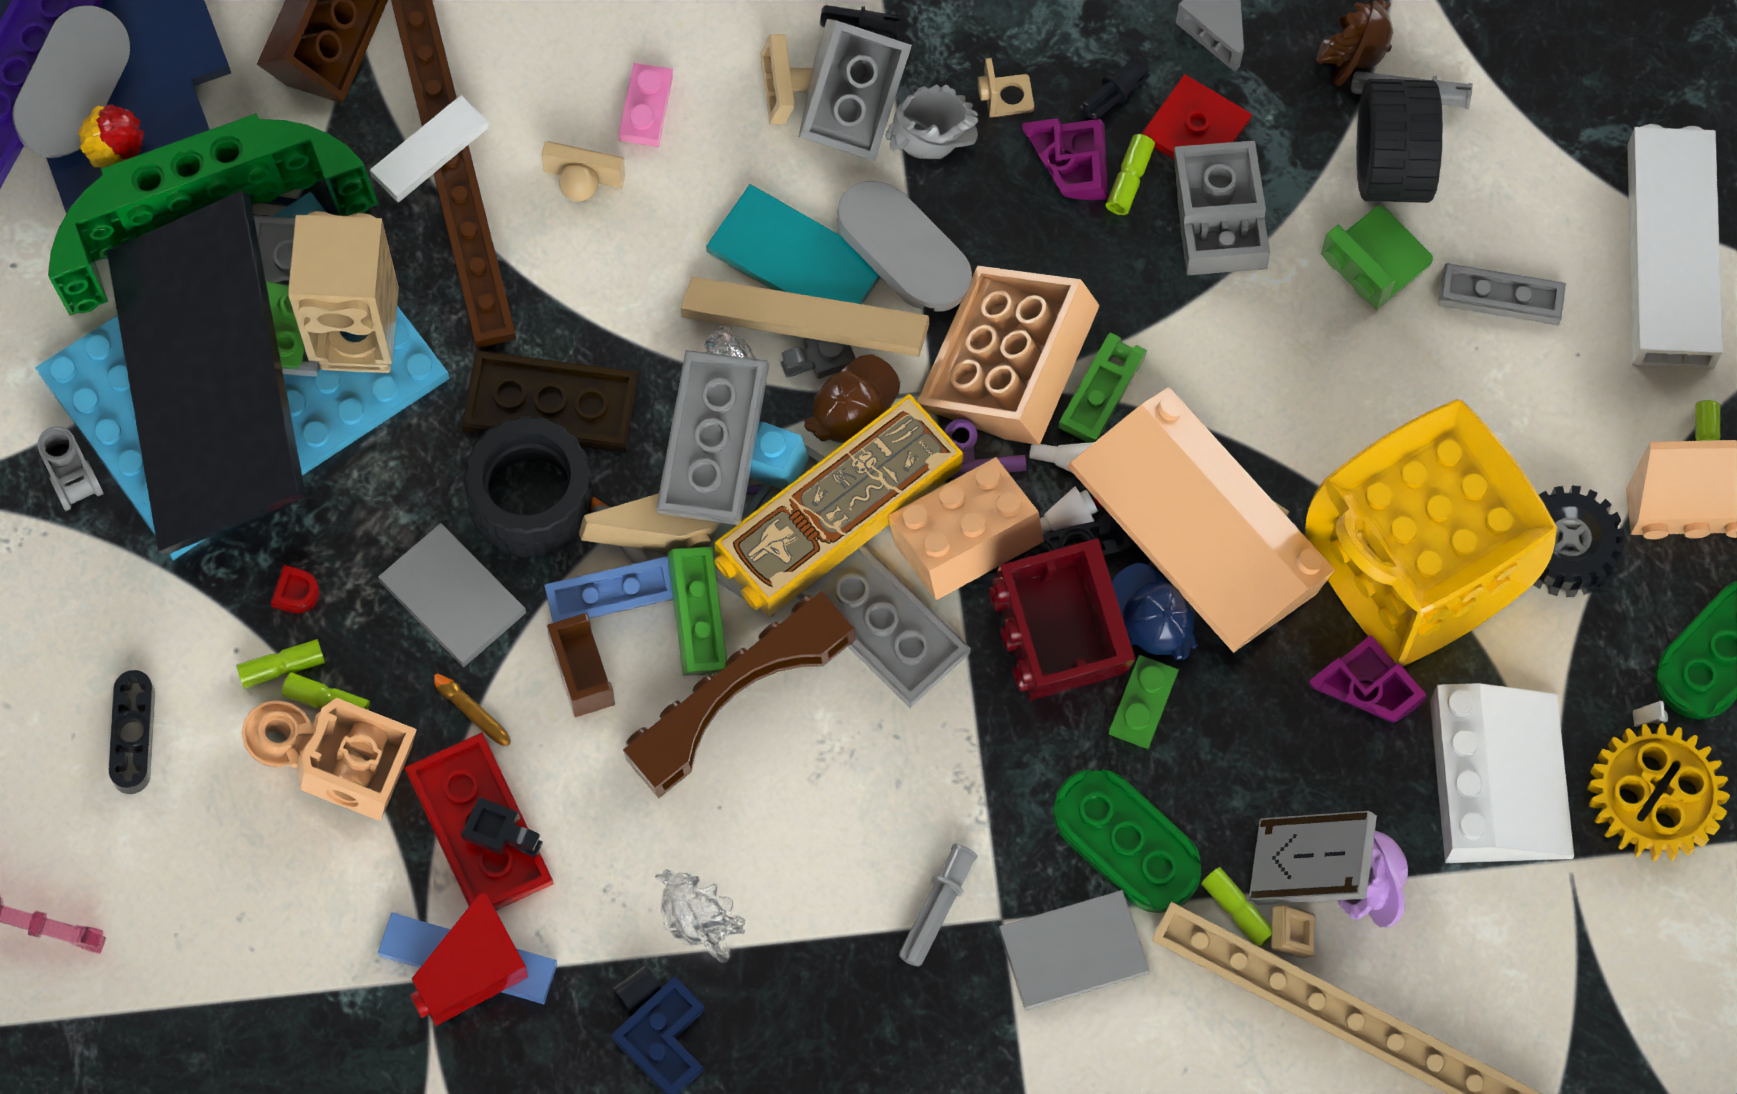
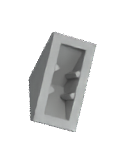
[1176,0,1244,72]

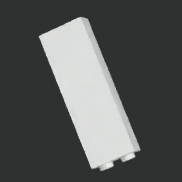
[1627,124,1723,369]

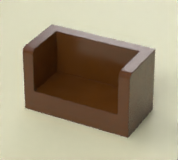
[547,613,615,717]

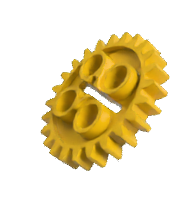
[1587,723,1730,861]

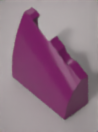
[1022,118,1108,200]
[1309,635,1426,723]

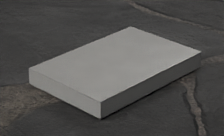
[378,523,526,668]
[999,890,1150,1011]

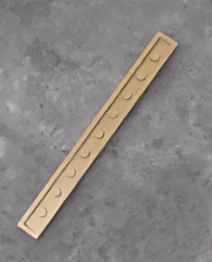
[1152,902,1543,1094]

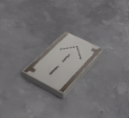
[1249,811,1377,905]

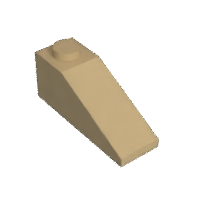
[579,494,719,553]

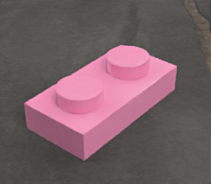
[619,63,673,147]

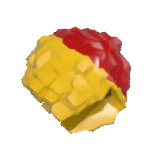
[78,104,145,168]

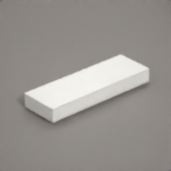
[370,95,489,202]

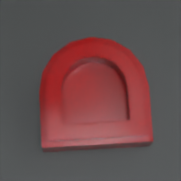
[271,565,320,613]

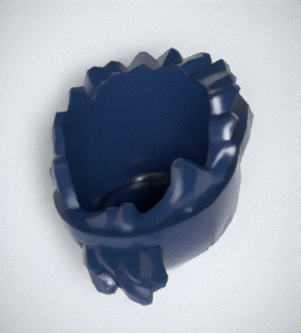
[1111,563,1198,660]

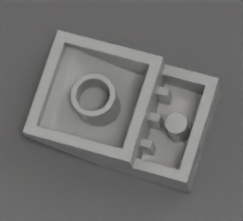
[1174,141,1270,275]

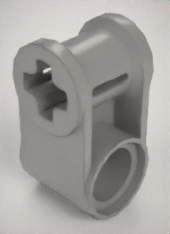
[37,426,104,512]

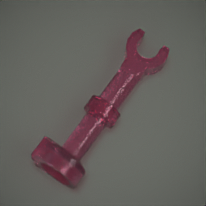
[0,896,106,954]

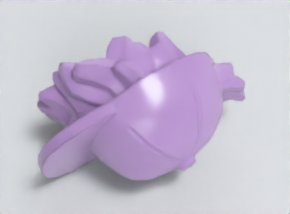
[1338,830,1408,928]

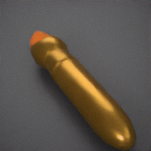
[434,673,511,746]

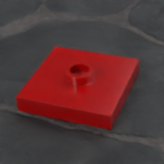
[1142,74,1252,160]

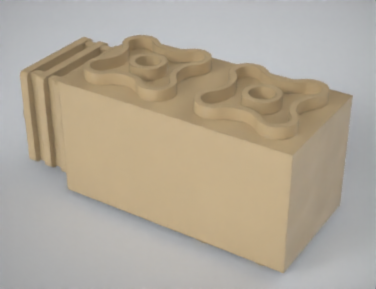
[288,211,399,373]

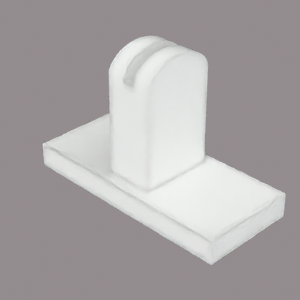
[1633,701,1668,727]

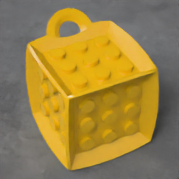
[1305,399,1557,667]

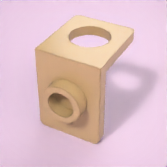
[978,58,1034,118]

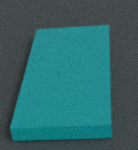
[706,184,881,304]

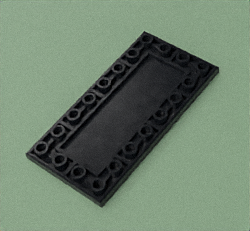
[107,190,306,555]

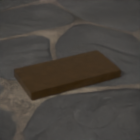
[462,350,639,452]

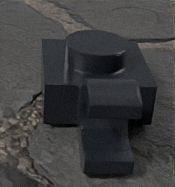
[461,797,543,858]

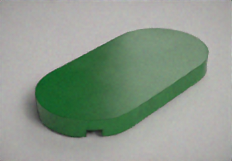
[1655,581,1737,719]
[1053,769,1201,913]

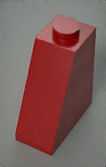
[410,892,528,1026]

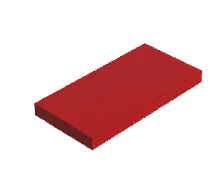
[404,732,554,911]

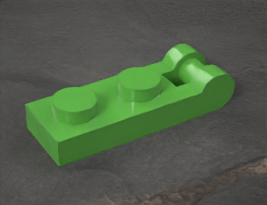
[1058,332,1147,443]

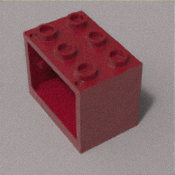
[989,538,1135,701]

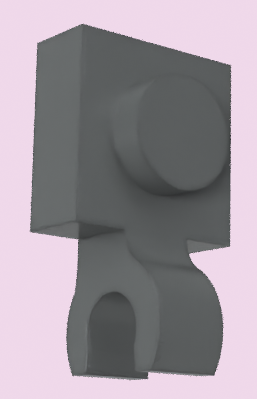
[781,338,856,379]

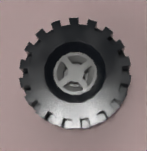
[1533,485,1625,597]

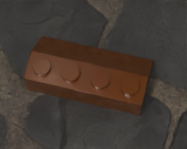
[257,0,388,103]

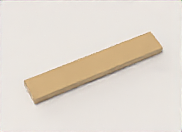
[680,277,929,357]

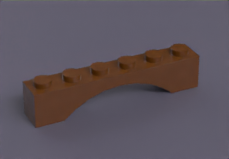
[623,591,856,799]

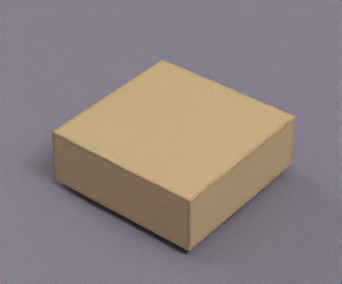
[1272,905,1315,958]

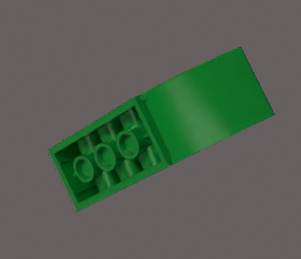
[48,113,379,316]

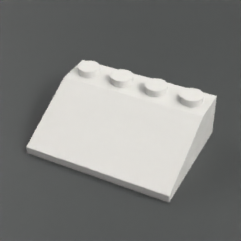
[1430,683,1574,863]

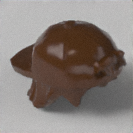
[1316,0,1393,87]
[804,354,901,443]

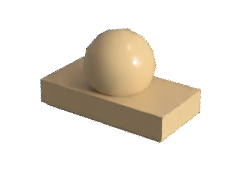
[542,141,625,202]

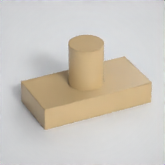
[760,34,813,125]

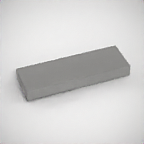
[1438,263,1566,325]

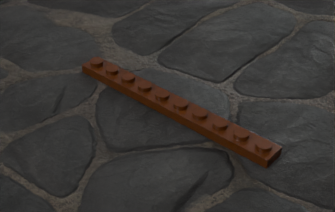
[391,0,516,348]

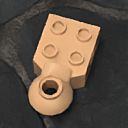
[241,698,417,821]

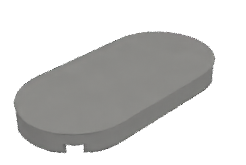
[12,5,130,158]
[836,181,972,311]

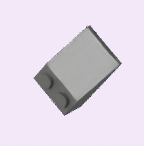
[798,19,912,161]

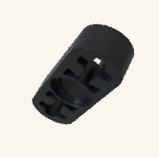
[109,670,155,794]

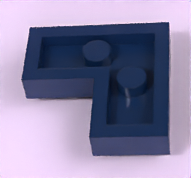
[611,976,705,1094]

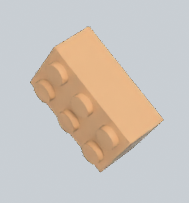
[888,457,1044,600]

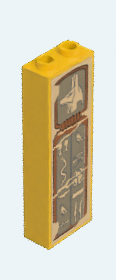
[714,393,963,618]

